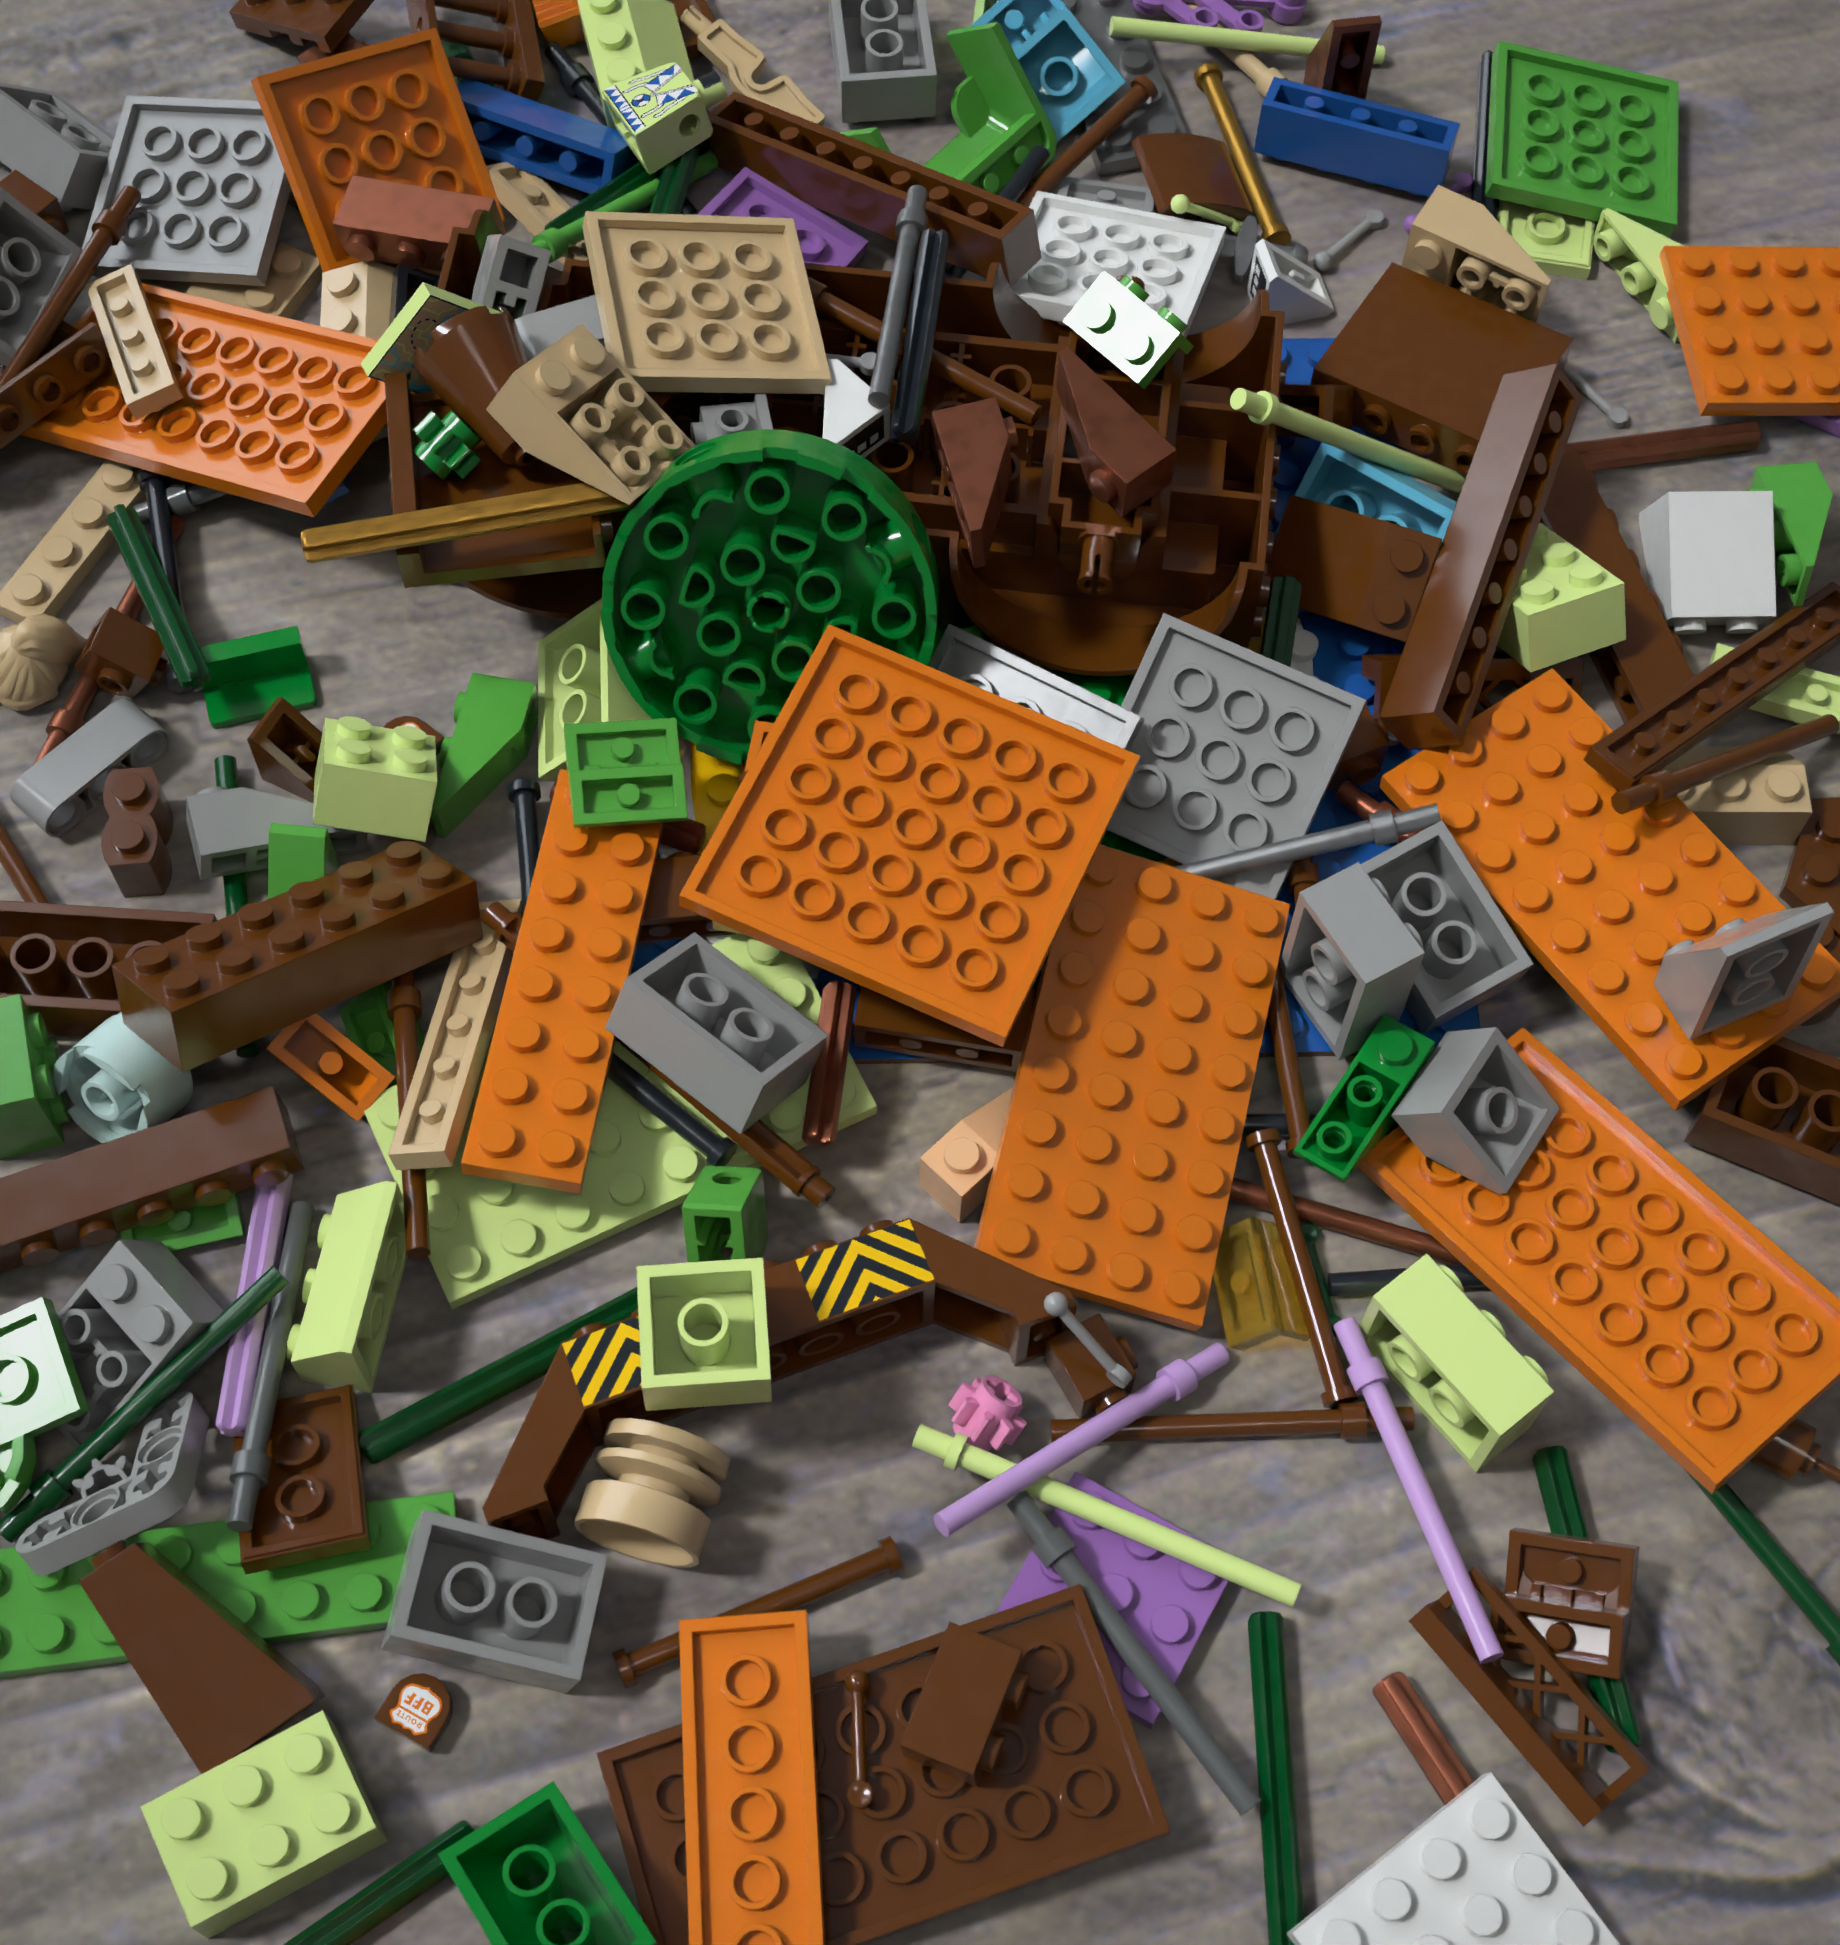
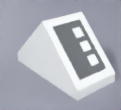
[1247,239,1335,324]
[822,359,890,458]

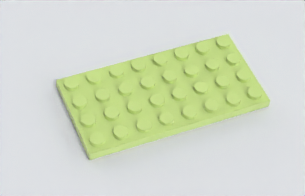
[364,933,877,1309]

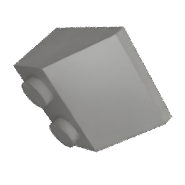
[1391,1027,1560,1194]

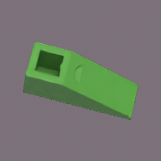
[1746,461,1833,607]
[431,672,538,838]

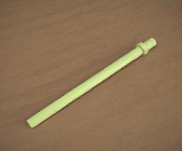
[1230,388,1466,493]
[912,1423,1301,1607]

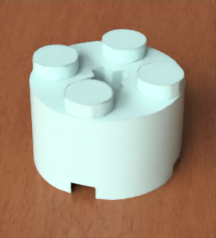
[53,1012,193,1143]

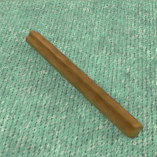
[301,482,638,563]

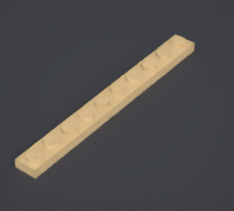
[0,242,323,624]

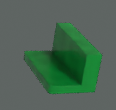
[199,626,317,729]

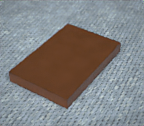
[233,1384,371,1575]

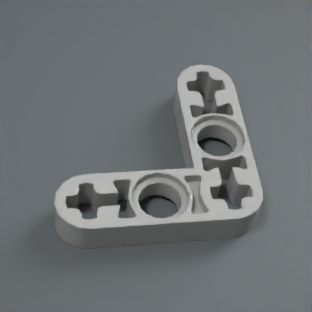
[15,1391,209,1576]

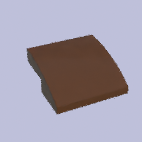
[1131,133,1253,221]
[1501,1528,1640,1679]

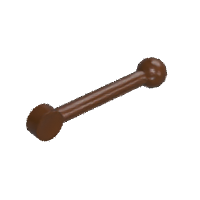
[845,1669,874,1809]

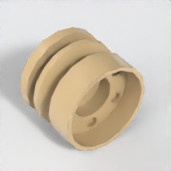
[574,1418,730,1568]

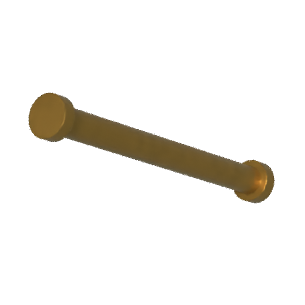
[1193,62,1291,246]

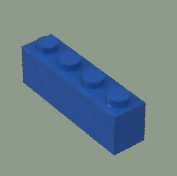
[1253,77,1460,197]
[457,79,637,194]

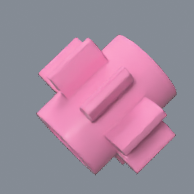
[948,1376,1027,1451]

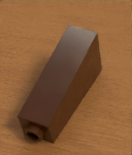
[79,1540,325,1774]

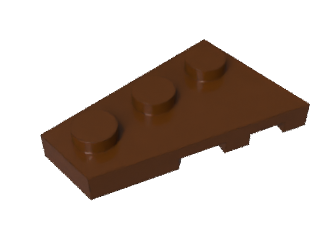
[229,0,374,53]

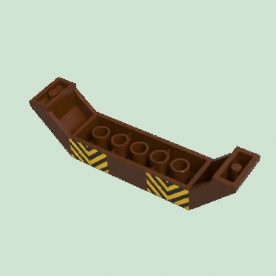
[482,1218,1077,1540]

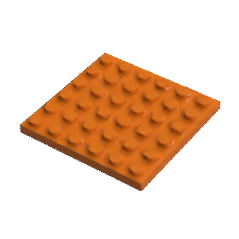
[679,624,1140,1047]

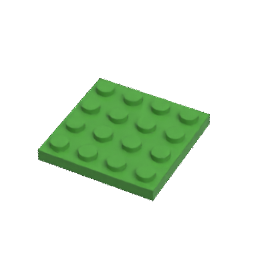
[1485,41,1679,238]

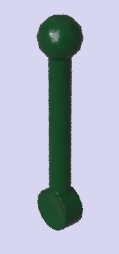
[1301,1222,1342,1337]

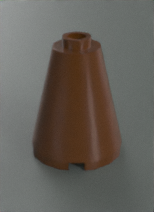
[413,306,539,466]

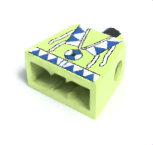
[601,62,727,175]

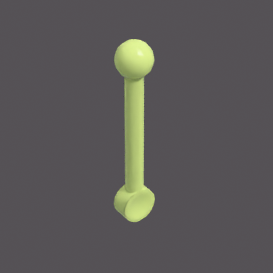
[1171,194,1244,234]

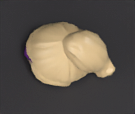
[0,614,87,711]

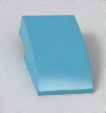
[970,0,1126,142]

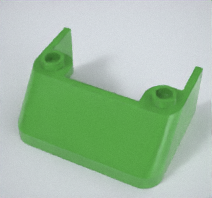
[839,22,1057,195]

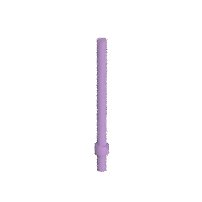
[1334,1317,1504,1664]
[933,1342,1229,1537]

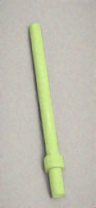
[1109,16,1385,65]

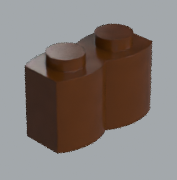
[101,767,173,898]

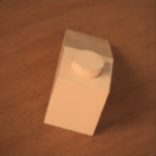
[919,1087,1013,1223]

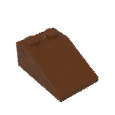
[1267,495,1442,643]

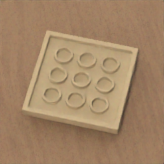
[582,211,832,394]

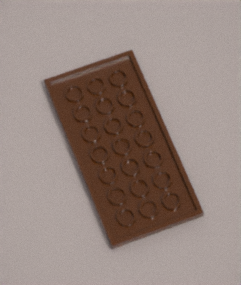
[596,1583,1171,1945]

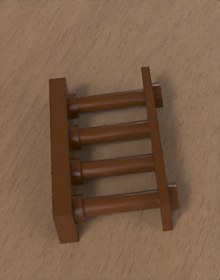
[406,0,545,102]

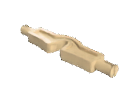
[681,5,825,126]

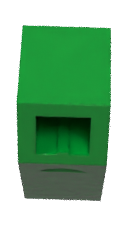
[1293,1014,1435,1182]

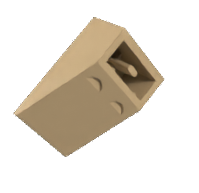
[1401,185,1551,323]
[486,324,696,505]

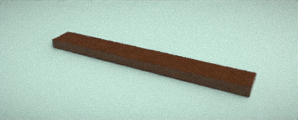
[1583,581,1840,791]

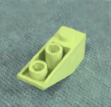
[1593,208,1684,343]

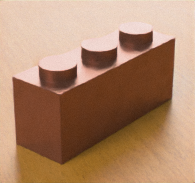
[333,175,506,271]

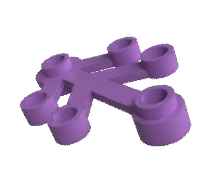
[1132,0,1307,32]

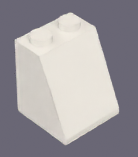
[1639,491,1776,635]

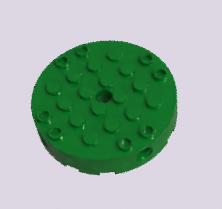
[601,429,940,765]

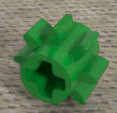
[413,410,482,480]

